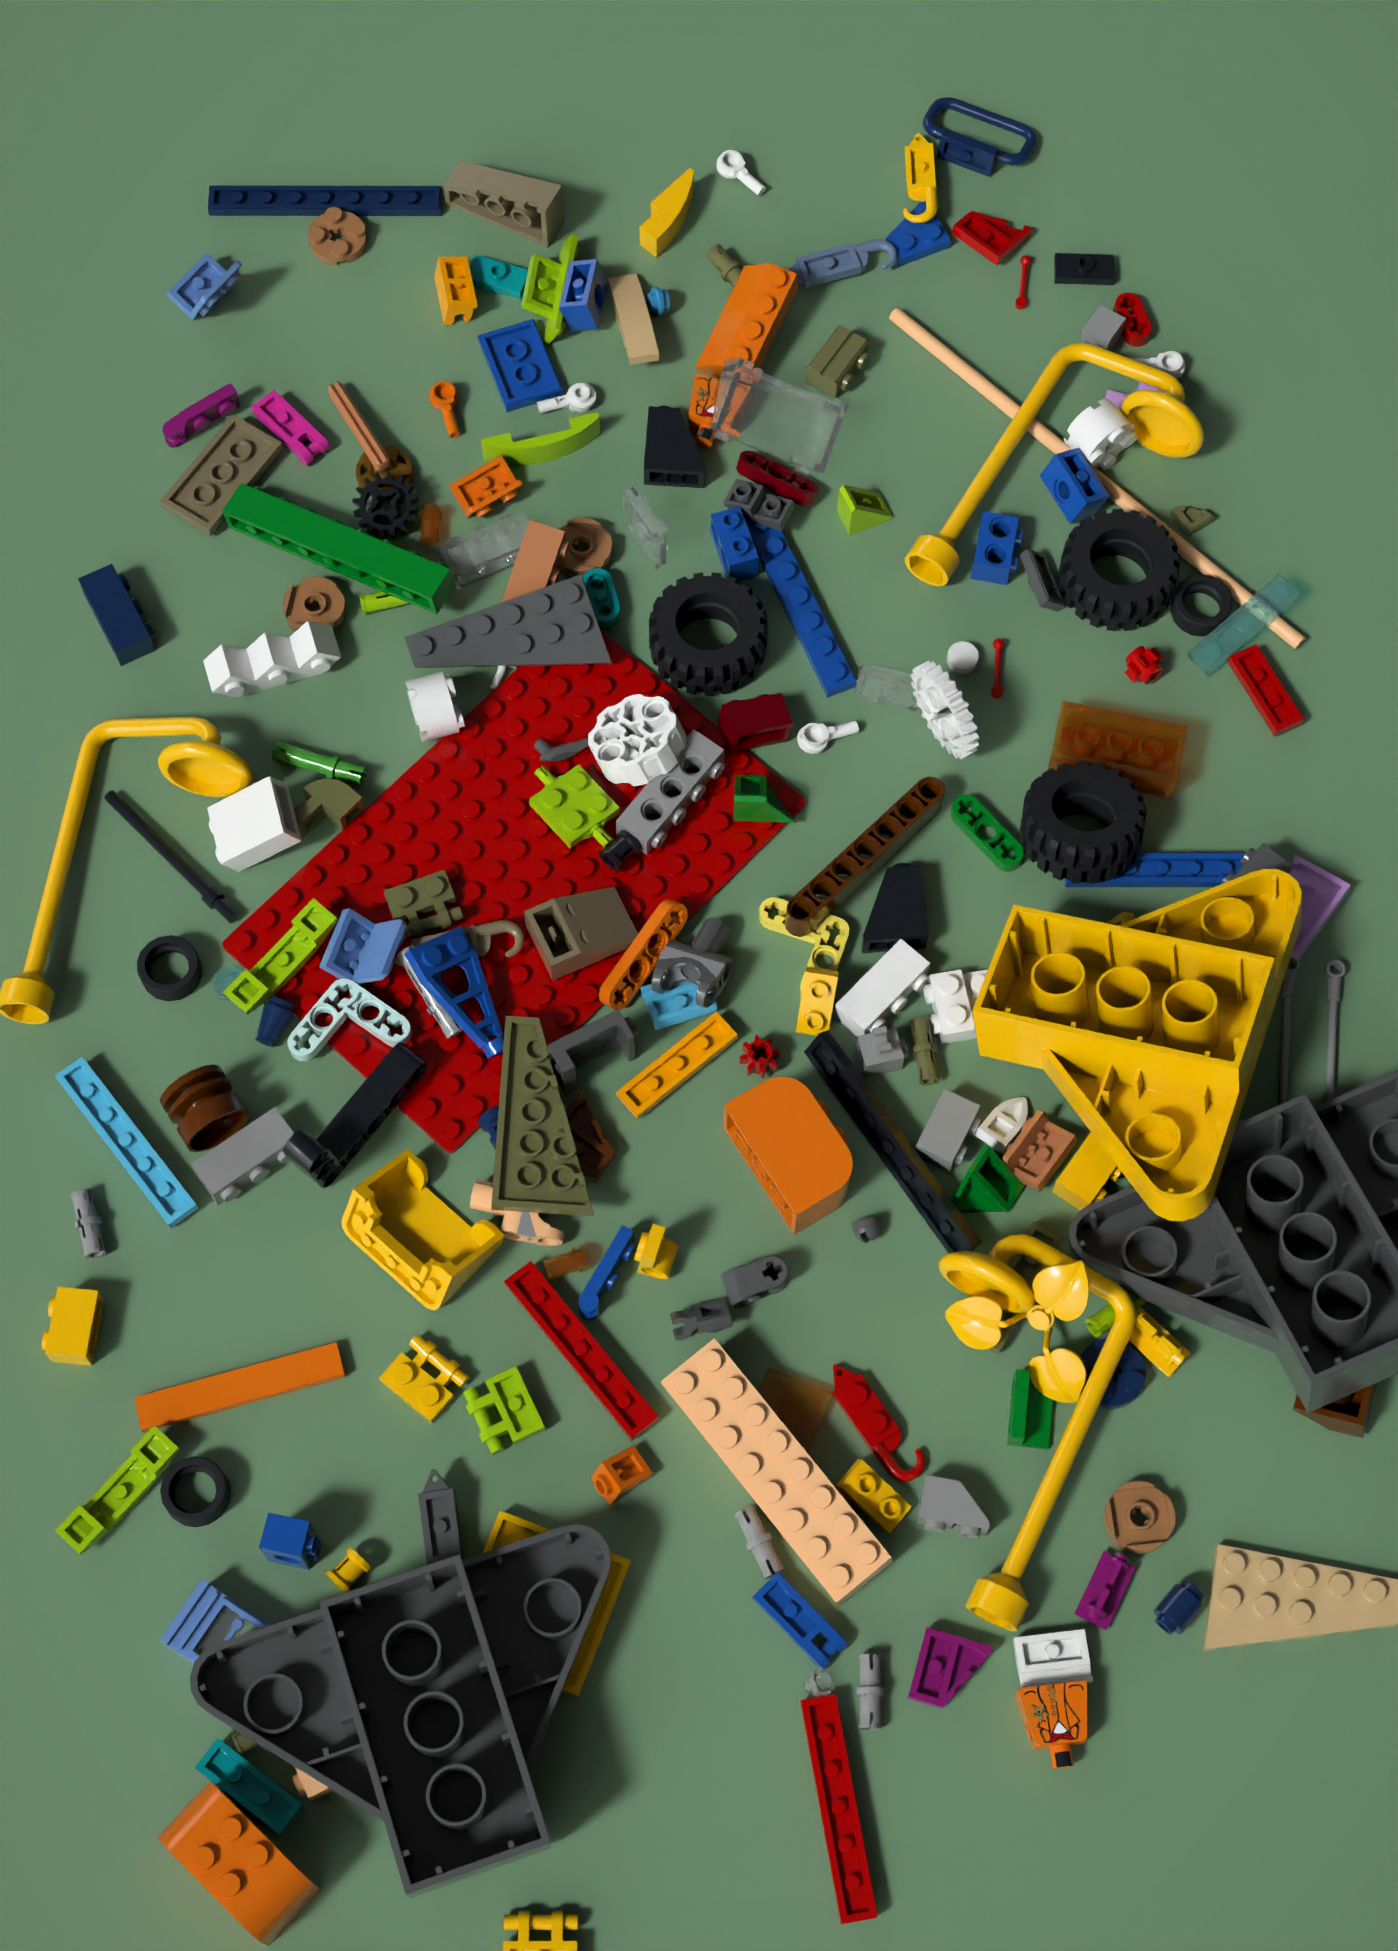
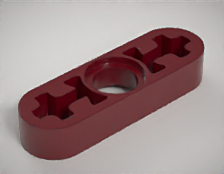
[736,451,819,506]

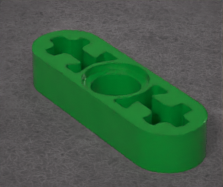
[951,794,1024,872]

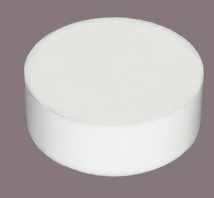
[947,641,979,674]

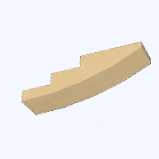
[608,273,659,365]

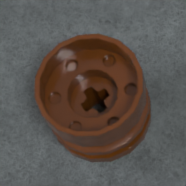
[160,1064,250,1152]

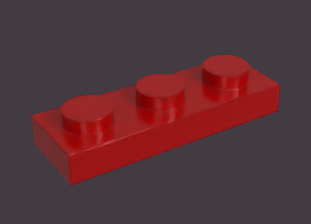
[1227,644,1304,737]

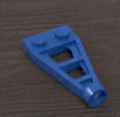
[404,926,504,1059]

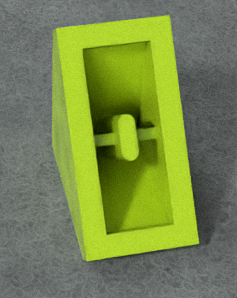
[837,484,892,535]

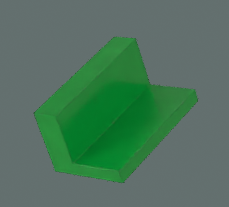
[1007,1369,1053,1450]

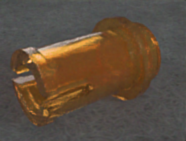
[418,504,443,545]
[543,1247,588,1281]

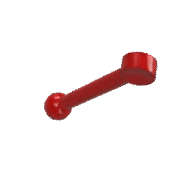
[1015,255,1032,310]
[991,638,1005,699]

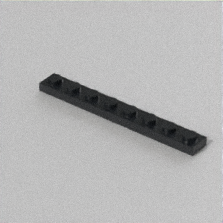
[804,1030,982,1253]

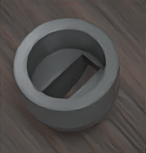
[851,1216,880,1243]

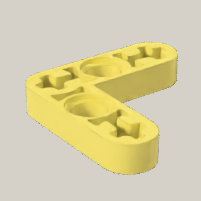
[759,897,850,997]

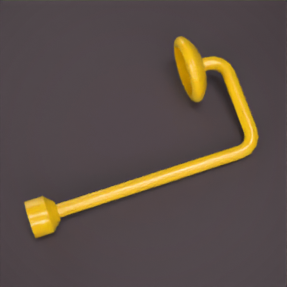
[905,342,1204,586]
[0,717,253,1024]
[938,1234,1136,1632]

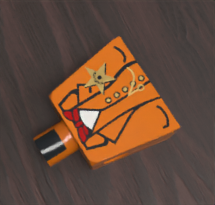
[689,373,750,448]
[1015,1680,1087,1770]

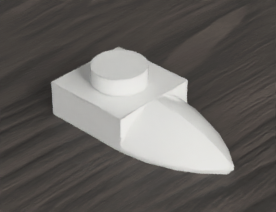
[975,1097,1028,1154]

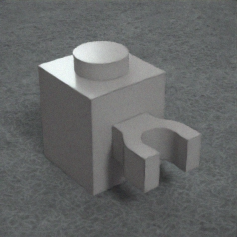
[856,1026,908,1078]

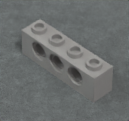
[616,729,725,855]

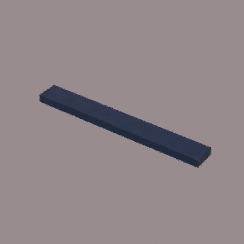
[208,186,442,216]

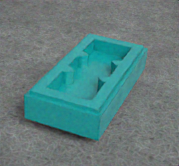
[470,254,528,299]

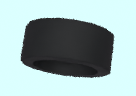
[1171,574,1233,637]
[137,935,202,1001]
[160,1456,231,1527]

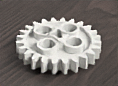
[910,660,979,760]

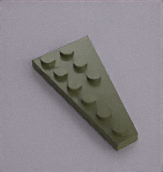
[491,1016,594,1216]

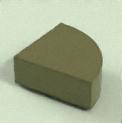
[1170,505,1215,537]

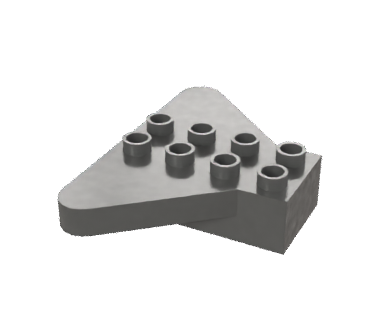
[1069,1071,1398,1413]
[190,1524,611,1898]

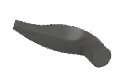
[534,738,588,762]

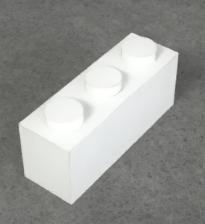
[834,939,930,1036]

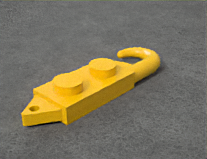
[903,132,938,224]

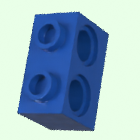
[710,506,759,582]
[971,511,1023,585]

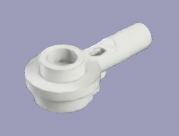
[716,150,766,196]
[1130,351,1186,379]
[537,383,596,413]
[797,721,859,754]

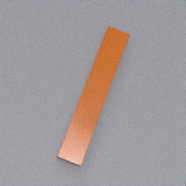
[134,1342,346,1433]

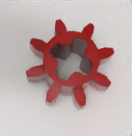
[1124,646,1164,685]
[739,1035,780,1079]

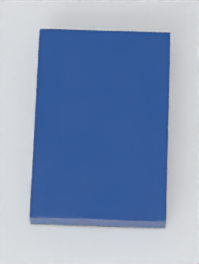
[478,319,563,412]

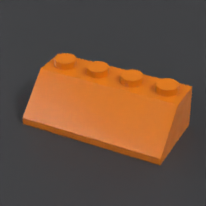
[695,263,798,389]

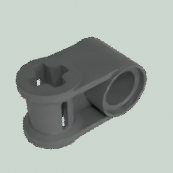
[720,1256,788,1308]

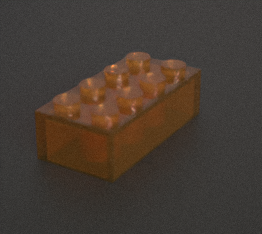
[1047,700,1187,798]

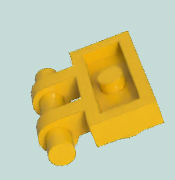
[379,1334,470,1424]
[503,1911,578,1951]

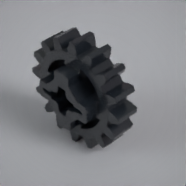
[352,472,420,540]

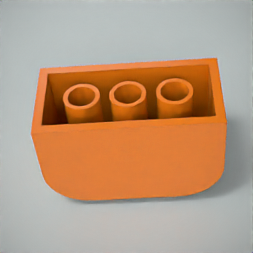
[723,1076,853,1235]
[157,1781,321,1946]

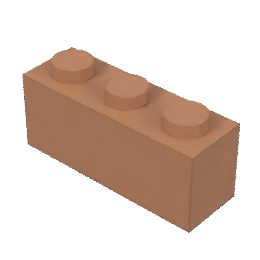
[501,519,570,603]

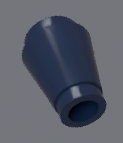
[255,996,295,1048]

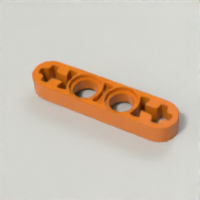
[599,899,688,1010]

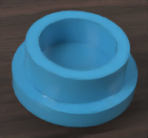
[646,287,670,317]

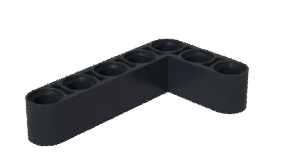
[283,1042,428,1188]

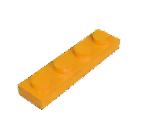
[616,1011,738,1120]

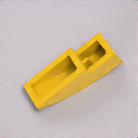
[639,167,694,258]

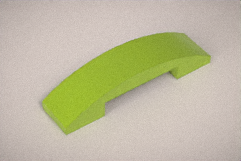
[481,412,600,465]
[223,898,338,1015]
[55,1425,180,1555]

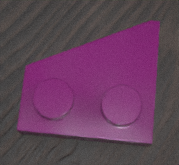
[907,1627,993,1709]

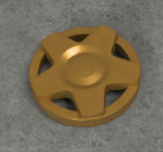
[356,445,413,497]

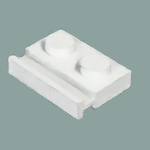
[1013,1629,1093,1688]

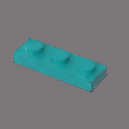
[195,1738,304,1836]

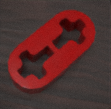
[1113,293,1152,347]

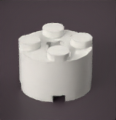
[1064,399,1137,471]
[405,671,465,742]

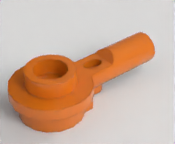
[429,381,460,438]

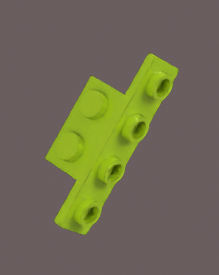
[521,233,579,344]

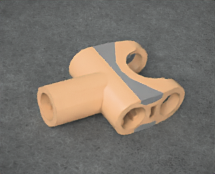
[470,1179,565,1246]

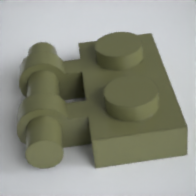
[383,870,463,939]

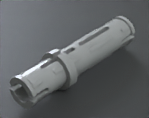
[396,944,463,1039]

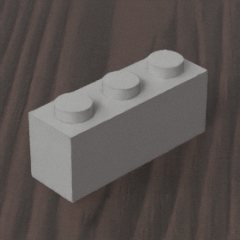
[191,1107,294,1205]

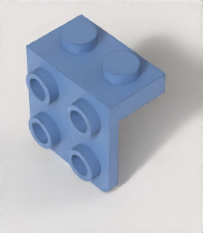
[166,253,242,320]
[319,908,407,984]

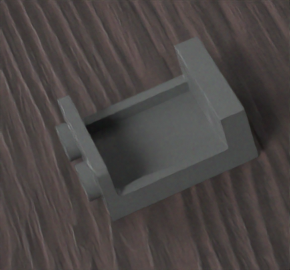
[547,1009,638,1096]

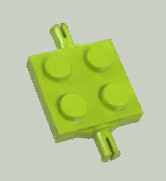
[529,764,620,849]

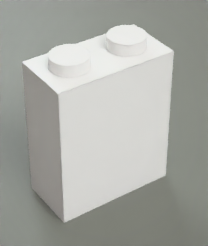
[207,776,302,872]

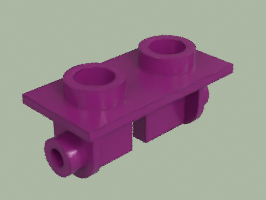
[1074,1551,1136,1630]

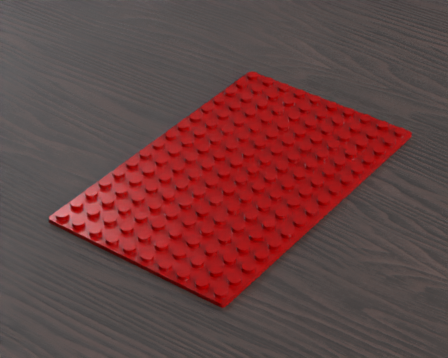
[222,629,805,1154]

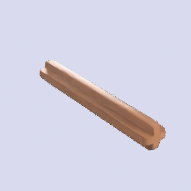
[327,382,391,471]

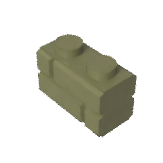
[805,325,870,399]

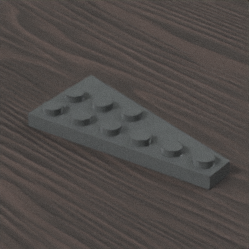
[404,574,612,668]

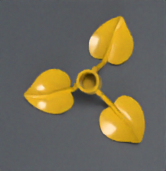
[945,1260,1089,1403]

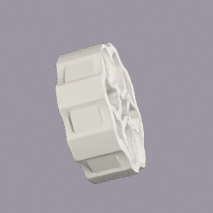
[588,694,687,786]

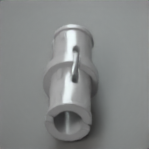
[70,1189,107,1259]
[734,1505,785,1580]
[856,1654,884,1730]

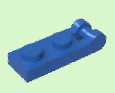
[579,1225,637,1321]
[752,1572,848,1671]

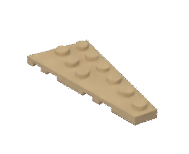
[1202,1544,1398,1651]

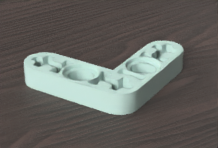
[287,978,412,1061]

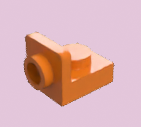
[591,1445,653,1505]

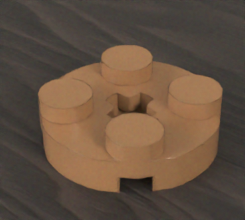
[307,207,367,265]
[556,518,612,577]
[283,576,346,633]
[1103,1481,1176,1554]

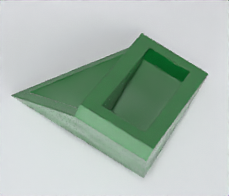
[733,774,797,823]
[952,1145,1025,1213]

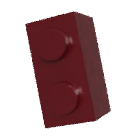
[717,693,793,753]

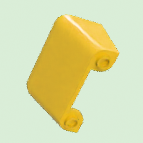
[341,1149,505,1310]

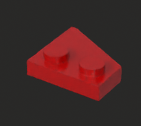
[951,210,1033,266]

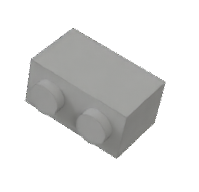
[915,1088,982,1173]

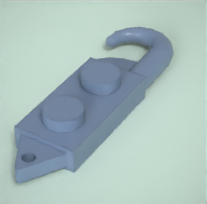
[789,239,897,288]

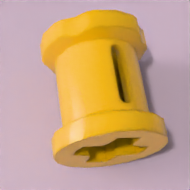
[325,1547,372,1593]

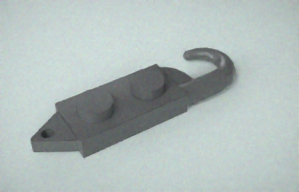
[418,1469,464,1565]

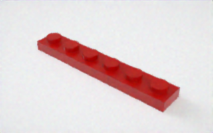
[504,1261,659,1442]
[800,1694,878,1925]

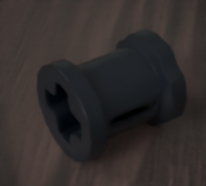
[599,830,641,873]

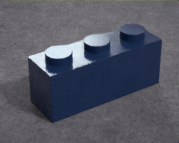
[78,564,156,666]

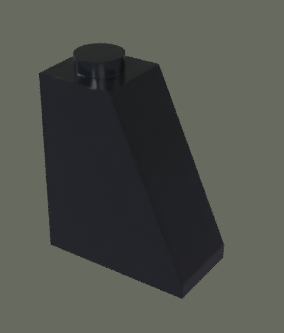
[644,405,705,488]
[861,863,929,954]

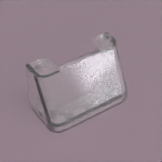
[710,358,848,476]

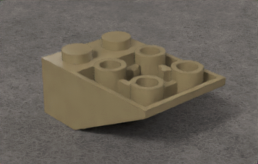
[524,887,638,981]

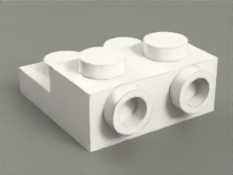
[923,969,988,1044]

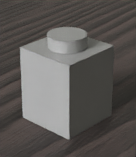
[1080,305,1126,351]

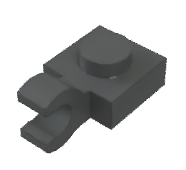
[670,1298,733,1340]

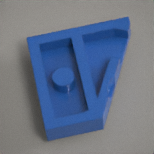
[886,202,951,267]

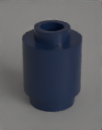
[1154,1580,1206,1635]

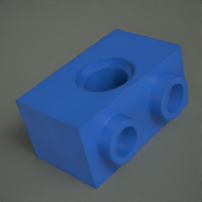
[559,259,609,331]
[1040,448,1109,524]
[259,1512,321,1570]

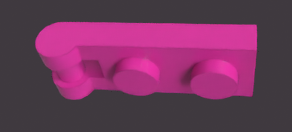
[251,390,330,466]

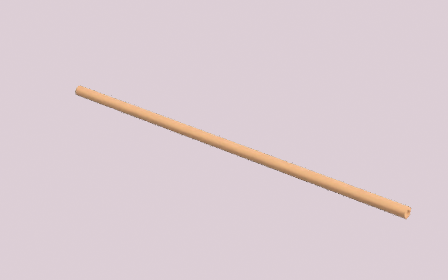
[889,307,1306,650]

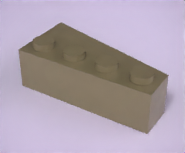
[443,160,564,247]

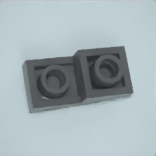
[723,479,795,531]

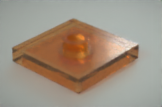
[758,1367,833,1454]

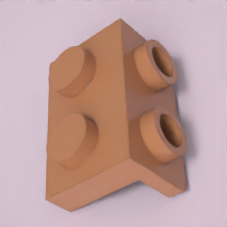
[1002,1109,1077,1192]

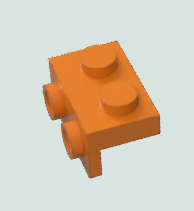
[448,455,523,518]

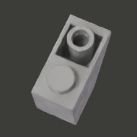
[916,1475,990,1539]

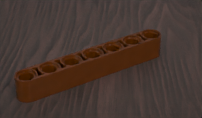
[785,776,945,937]

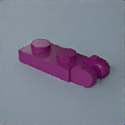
[162,384,240,448]

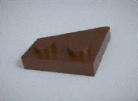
[565,1093,615,1183]

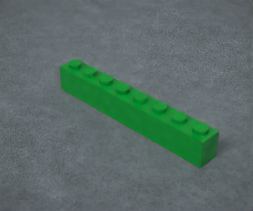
[222,483,456,614]

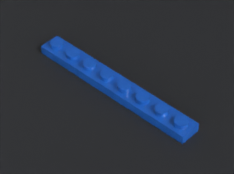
[744,483,856,698]

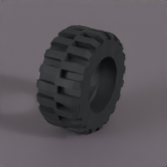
[1058,509,1181,631]
[649,572,768,696]
[1020,762,1147,884]

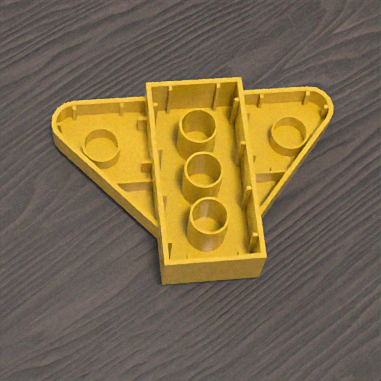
[972,869,1302,1221]

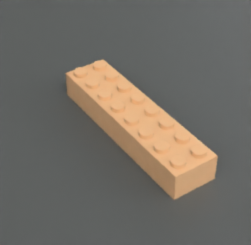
[661,1338,893,1606]

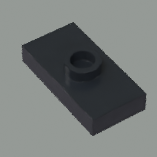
[1054,253,1114,285]

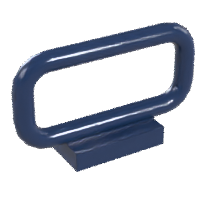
[923,97,1037,177]

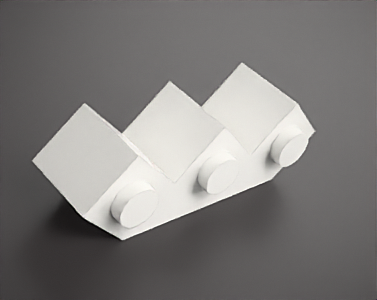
[203,621,341,697]

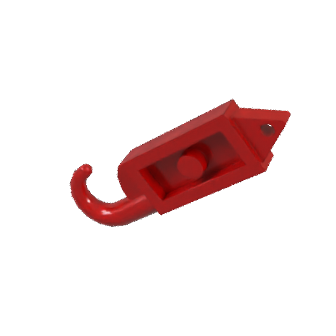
[832,1364,925,1482]

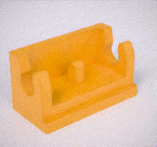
[434,256,478,325]

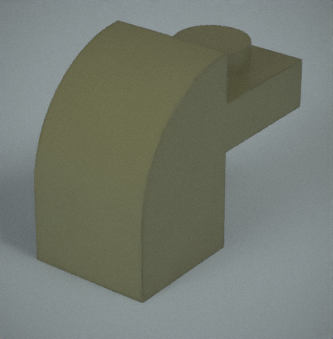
[294,778,365,838]

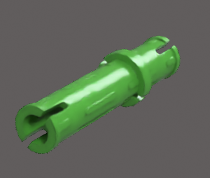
[272,741,368,787]

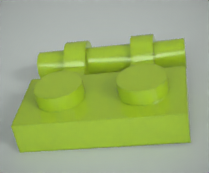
[463,1366,545,1455]

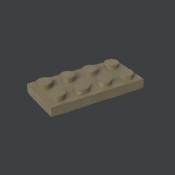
[160,414,283,536]

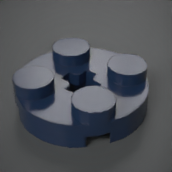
[1080,1339,1146,1409]

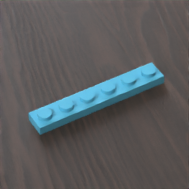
[55,1057,199,1228]

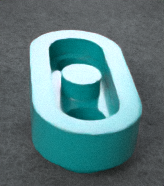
[582,568,620,627]

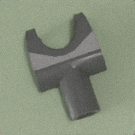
[652,917,733,1008]

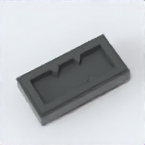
[1020,549,1066,612]

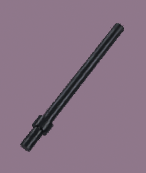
[104,790,239,924]

